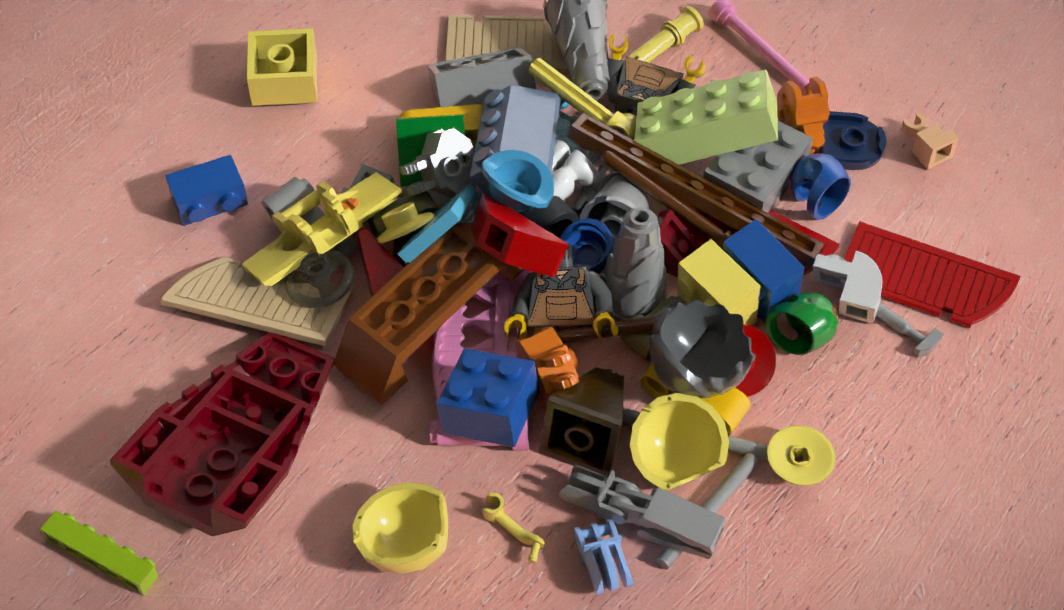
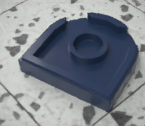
[819,111,887,170]

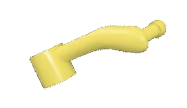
[482,492,544,564]

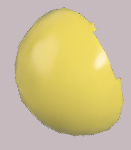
[629,393,729,490]
[352,482,448,574]

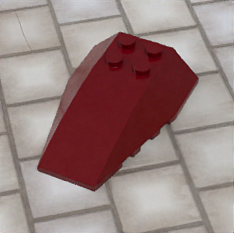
[110,332,335,537]

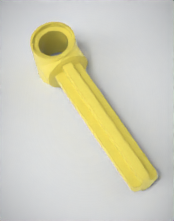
[528,58,636,140]

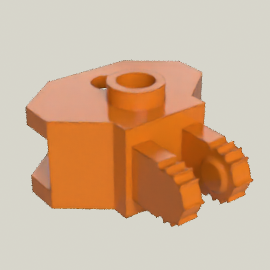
[777,76,830,155]
[515,327,579,409]

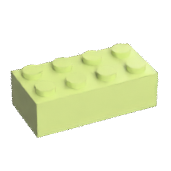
[634,69,778,165]

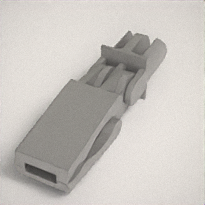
[559,464,726,559]

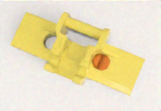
[242,172,402,287]

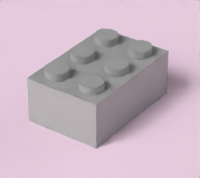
[703,121,814,213]

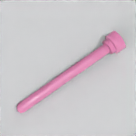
[708,0,809,91]

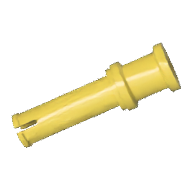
[622,6,704,63]

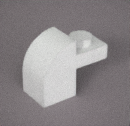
[813,251,882,324]

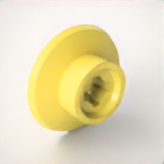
[378,202,435,243]
[767,425,836,485]

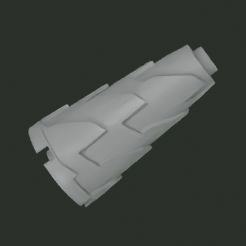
[543,0,610,100]
[600,208,667,321]

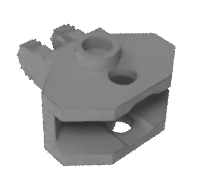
[399,128,477,198]

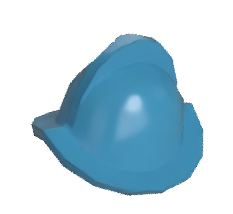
[481,149,555,216]

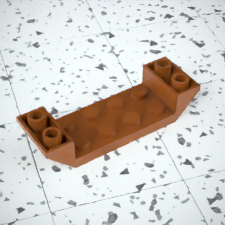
[334,222,524,405]

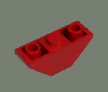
[471,194,569,277]

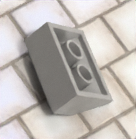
[427,47,536,107]

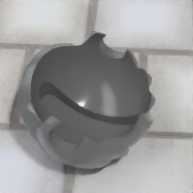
[649,300,756,399]

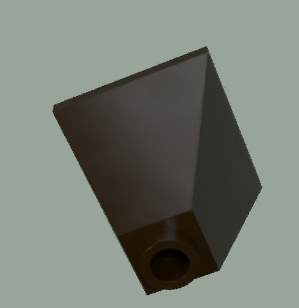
[539,367,624,477]

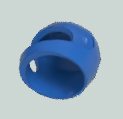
[791,153,851,220]
[559,218,614,274]

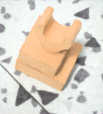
[901,113,959,170]

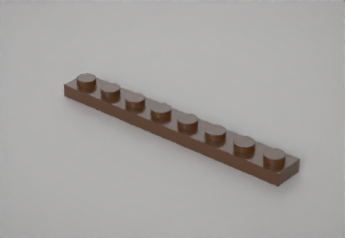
[566,113,824,270]

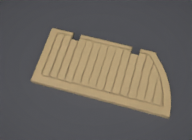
[446,15,569,73]
[161,257,353,346]

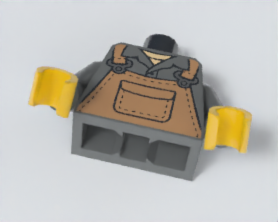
[606,34,706,116]
[504,244,618,339]

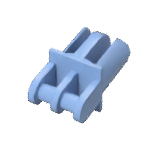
[574,518,634,595]

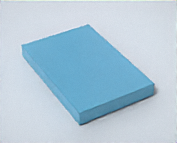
[398,183,477,263]

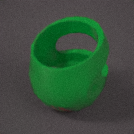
[765,292,838,355]

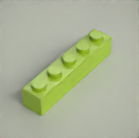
[40,510,159,596]

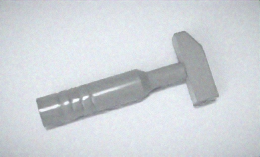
[876,303,944,358]

